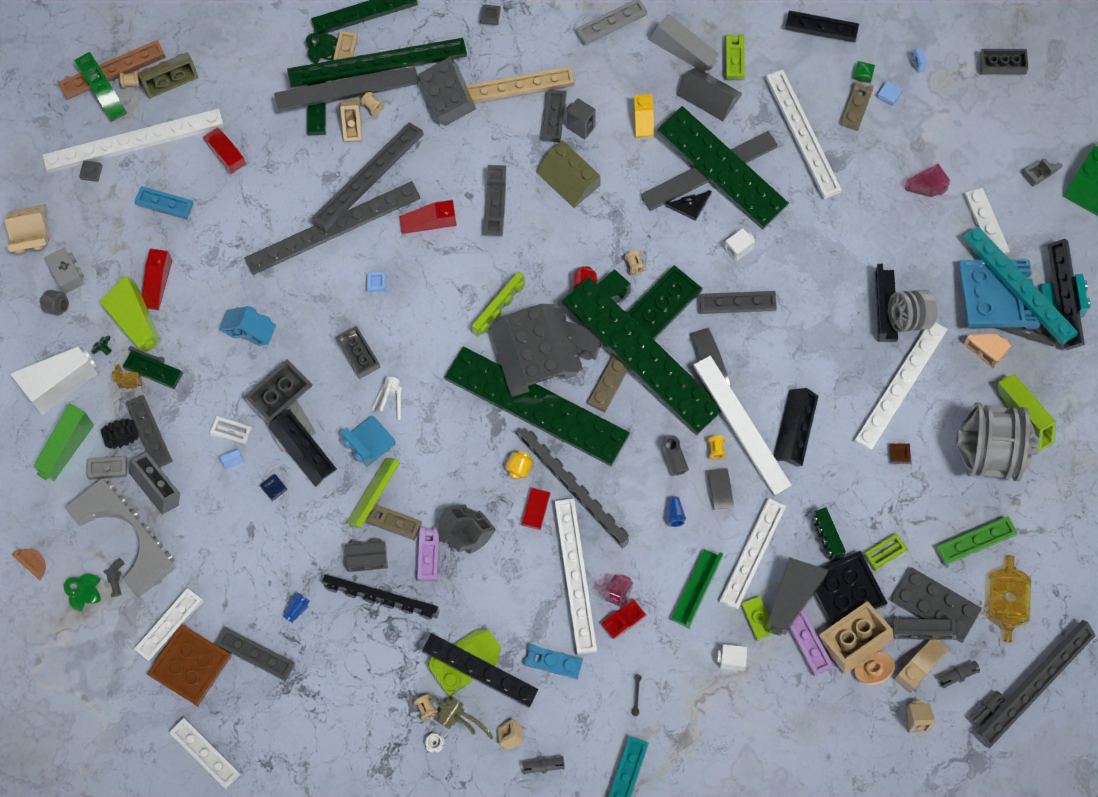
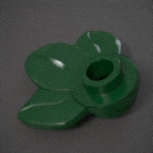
[306,33,338,63]

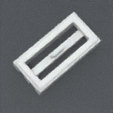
[210,416,253,446]

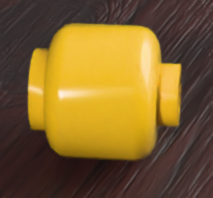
[505,450,534,480]

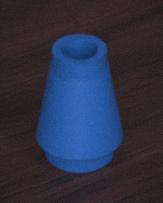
[667,496,686,527]
[283,592,310,623]

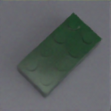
[812,507,846,562]

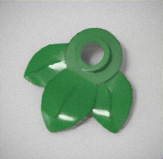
[64,574,101,612]

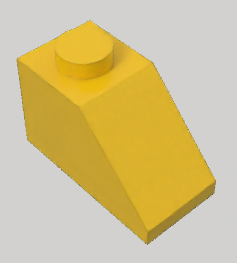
[634,94,654,138]

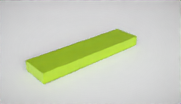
[347,458,400,528]

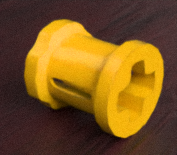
[708,436,727,459]

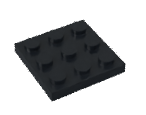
[815,551,888,626]

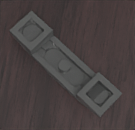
[484,165,506,236]
[690,328,731,387]

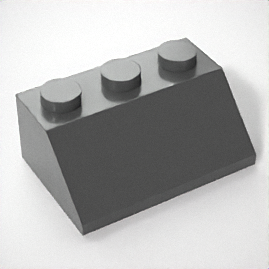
[244,359,313,423]

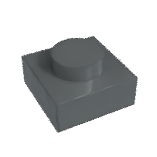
[481,4,501,25]
[79,160,103,182]

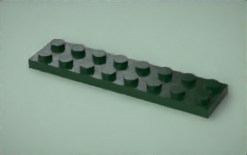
[657,106,789,230]

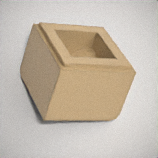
[497,719,525,750]

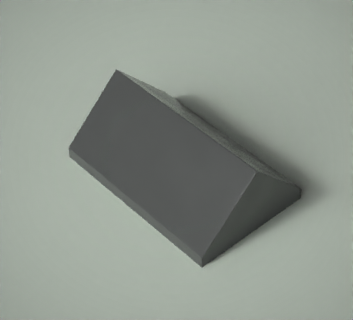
[677,67,742,121]

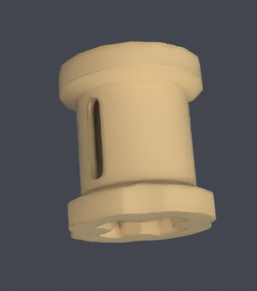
[120,71,141,89]
[360,92,384,116]
[625,250,646,275]
[414,694,439,721]

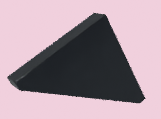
[666,190,712,221]

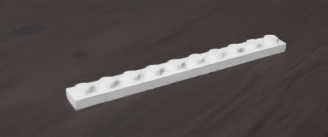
[43,109,224,173]

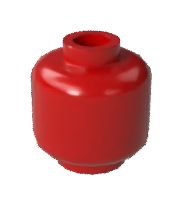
[573,266,597,289]

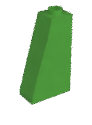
[34,403,94,481]

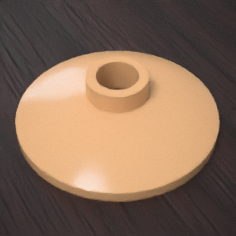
[855,652,895,685]

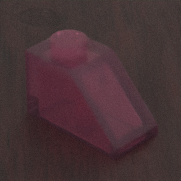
[904,164,950,197]
[606,574,633,608]

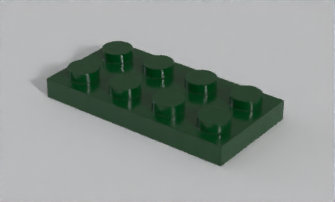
[627,265,703,340]

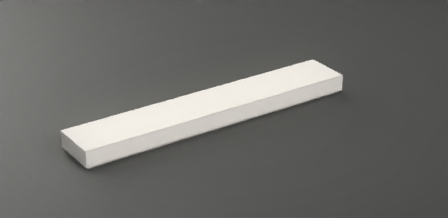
[719,498,786,611]

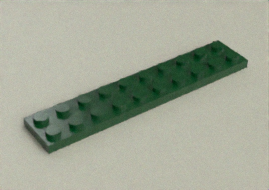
[562,277,721,435]
[445,346,630,467]

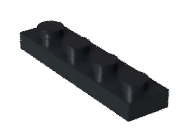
[785,10,859,42]

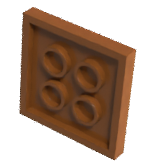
[147,624,232,707]

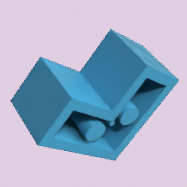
[219,306,276,346]

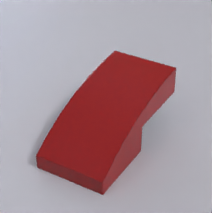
[602,599,647,639]

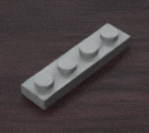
[576,0,647,45]

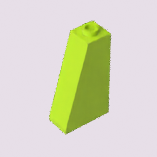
[99,276,160,352]
[998,373,1056,452]

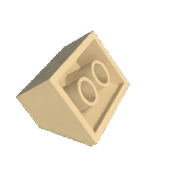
[819,601,894,674]

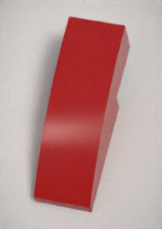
[203,127,246,174]

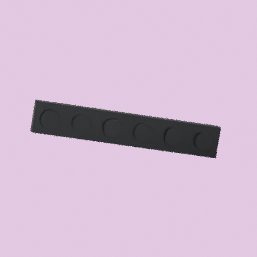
[1048,239,1085,350]
[322,574,440,620]
[421,633,539,708]

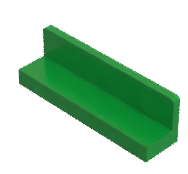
[671,549,723,629]

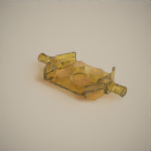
[988,555,1031,643]

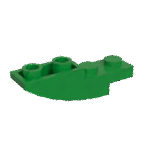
[74,52,127,122]

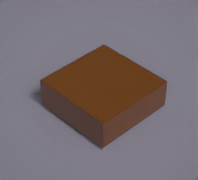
[889,443,911,464]

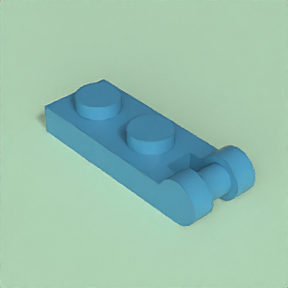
[523,645,583,680]

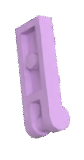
[417,527,440,581]

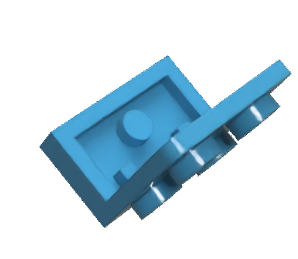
[341,416,396,467]

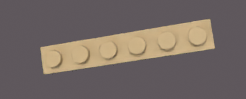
[467,66,574,104]

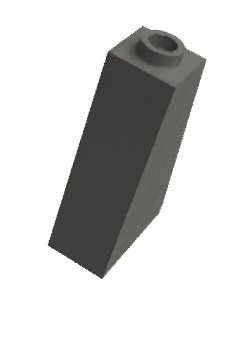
[766,557,828,636]

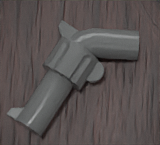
[103,558,125,598]

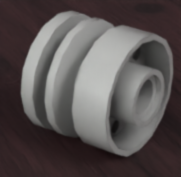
[888,289,937,332]

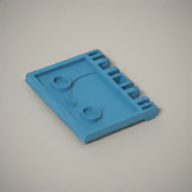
[958,259,1040,329]

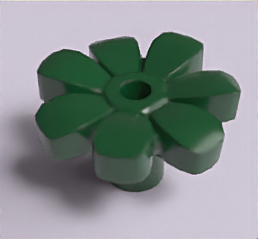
[91,335,112,356]

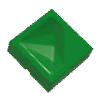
[853,61,875,83]

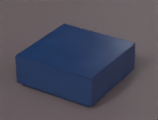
[260,474,288,501]

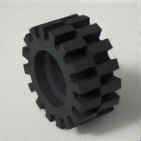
[101,419,139,449]

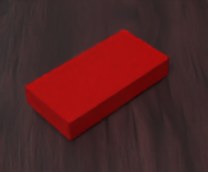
[522,488,551,530]

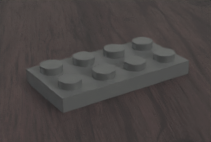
[891,567,982,643]

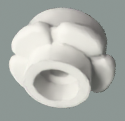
[424,733,445,753]

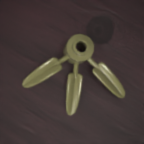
[436,697,493,740]

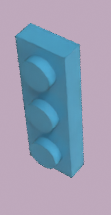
[135,186,194,219]

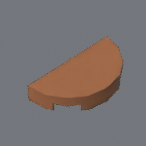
[11,548,46,581]

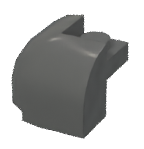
[438,504,496,554]

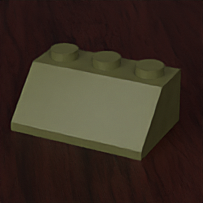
[138,52,199,99]
[536,140,601,208]

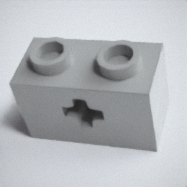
[45,247,84,294]

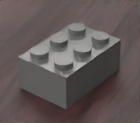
[419,57,476,126]

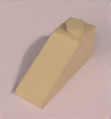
[895,640,950,693]

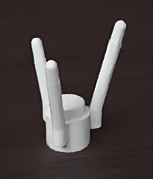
[371,376,402,420]

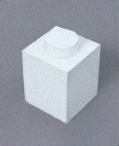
[725,228,755,262]
[717,644,747,671]

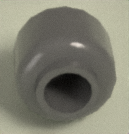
[40,290,69,316]

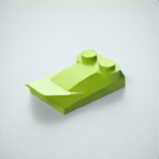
[426,629,502,698]

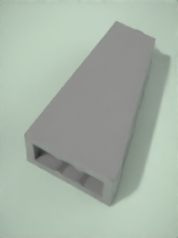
[648,14,719,72]

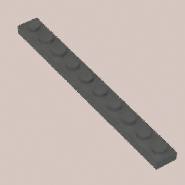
[245,181,421,275]

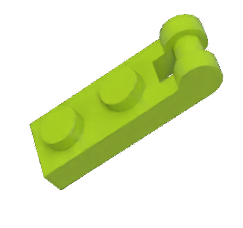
[726,34,745,80]

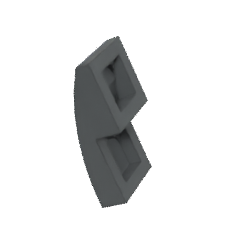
[708,468,734,510]

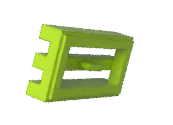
[863,533,908,571]

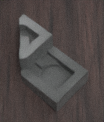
[1022,159,1063,187]

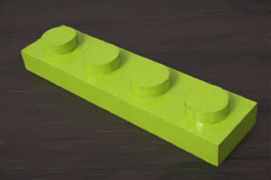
[471,271,525,337]

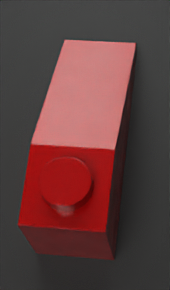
[399,200,457,234]
[142,248,173,311]

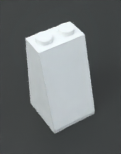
[10,347,98,415]

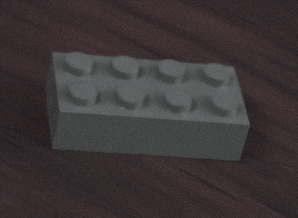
[980,49,1028,74]
[336,326,381,379]

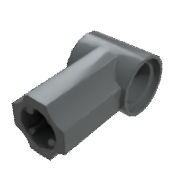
[662,435,689,476]

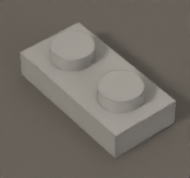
[87,456,127,480]

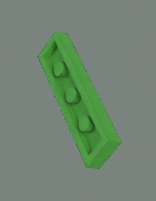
[937,516,1018,566]

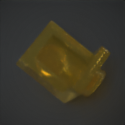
[112,364,142,389]

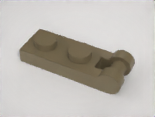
[840,81,874,131]
[365,504,422,541]

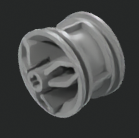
[956,402,1039,482]

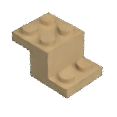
[4,204,51,254]

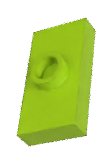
[741,596,774,641]

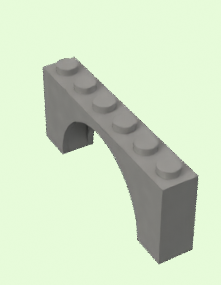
[64,478,176,598]

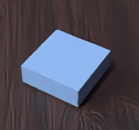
[912,47,927,73]
[877,81,903,106]
[367,272,387,292]
[220,450,244,469]

